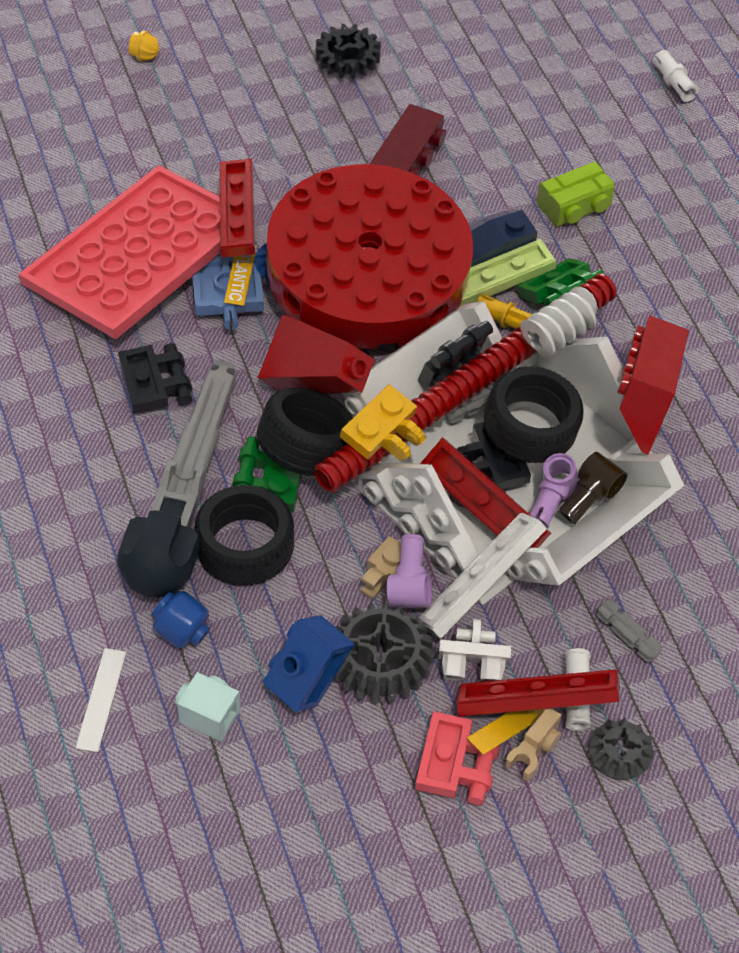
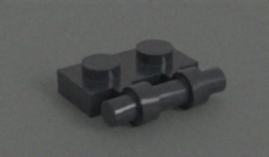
[417,321,493,391]
[118,343,193,414]

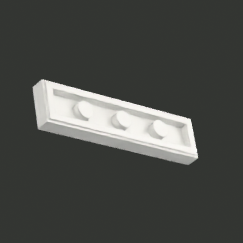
[417,513,547,639]

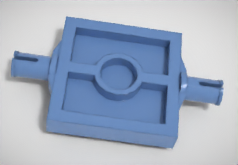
[193,253,264,330]

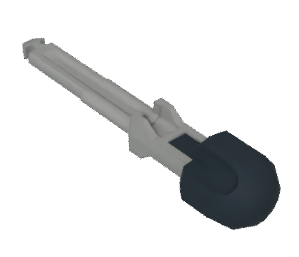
[117,360,236,597]

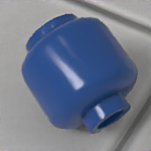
[151,591,210,649]

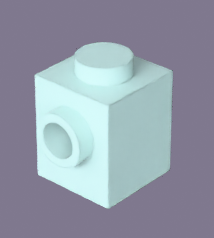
[175,672,241,742]

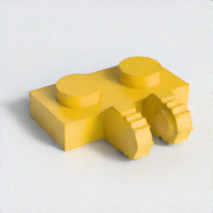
[340,384,426,461]

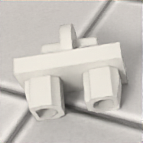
[438,619,511,682]

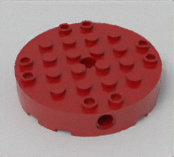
[266,164,473,349]

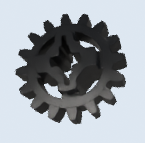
[316,24,381,79]

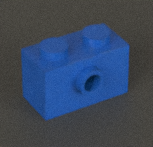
[262,615,355,712]

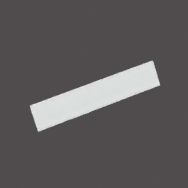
[75,648,127,752]

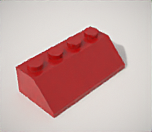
[617,315,689,455]

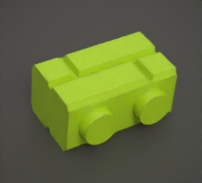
[537,161,615,227]

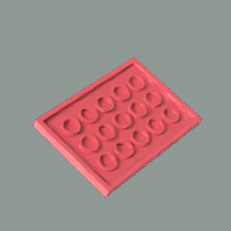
[18,165,221,339]

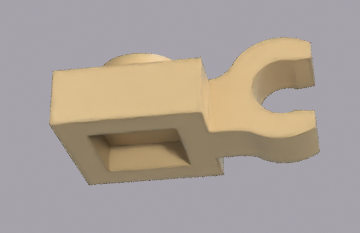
[360,536,401,600]
[505,708,561,782]

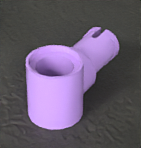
[530,453,578,529]
[387,534,432,609]

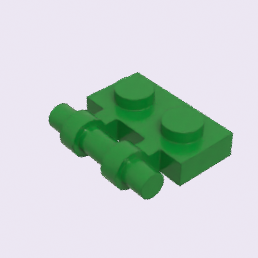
[517,258,604,306]
[232,436,302,512]

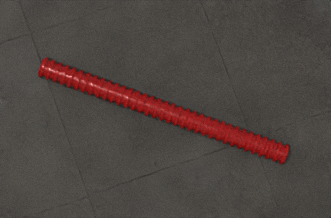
[314,273,617,493]

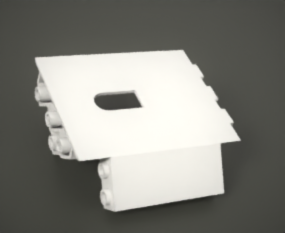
[342,301,685,605]

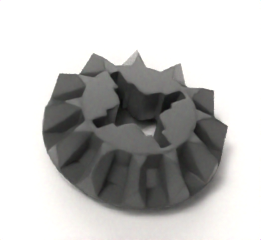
[589,718,654,780]

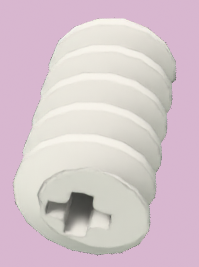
[520,287,598,358]

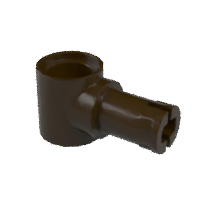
[558,451,628,525]

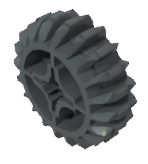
[334,602,434,705]

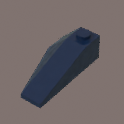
[469,209,537,267]

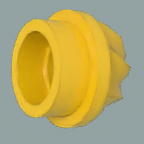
[129,30,159,62]

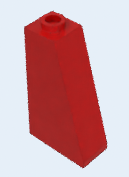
[257,315,375,393]

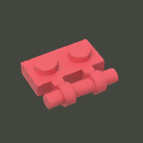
[415,711,500,805]

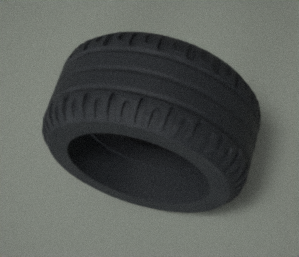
[484,366,584,463]
[257,388,353,477]
[194,484,294,586]

